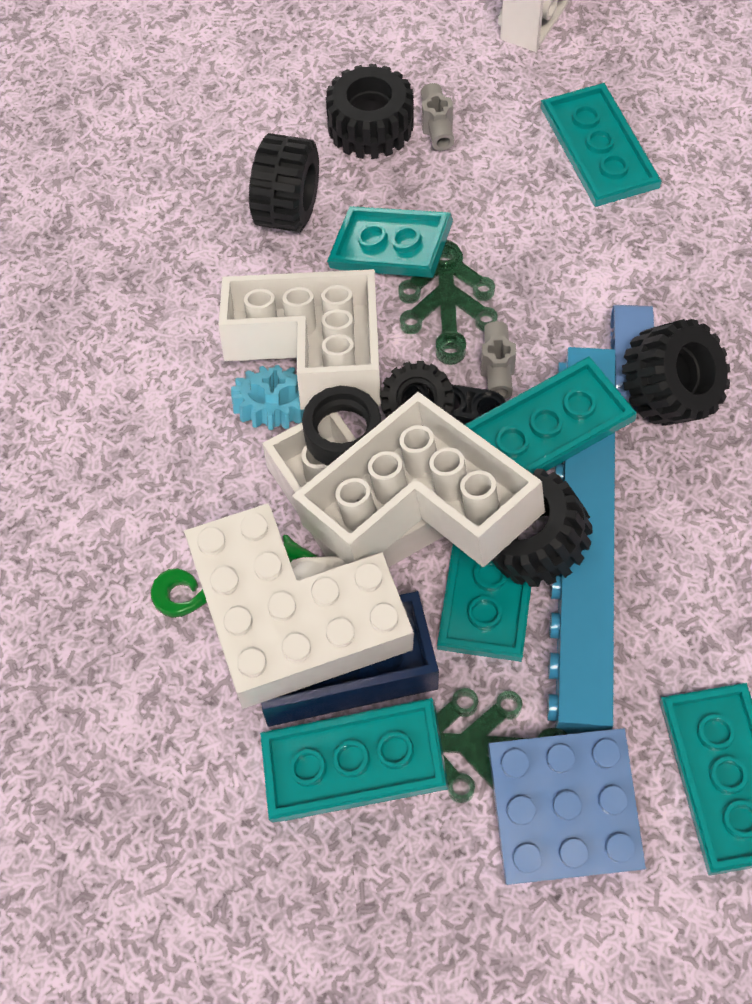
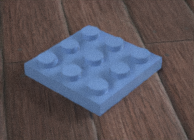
[488,728,646,885]

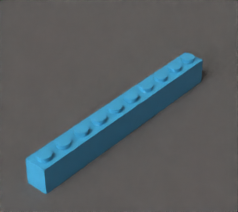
[547,347,616,735]

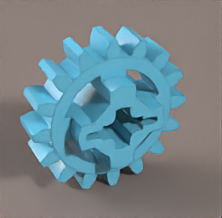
[231,365,304,430]

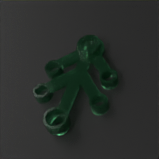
[398,240,498,365]
[437,688,567,803]

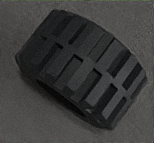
[326,64,414,159]
[249,133,319,233]
[622,319,730,426]
[491,468,593,587]

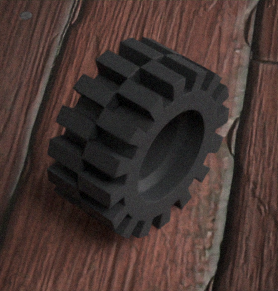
[380,361,455,418]

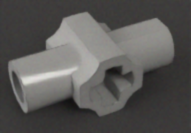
[421,83,454,151]
[480,321,516,399]

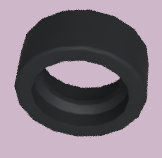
[302,385,381,466]

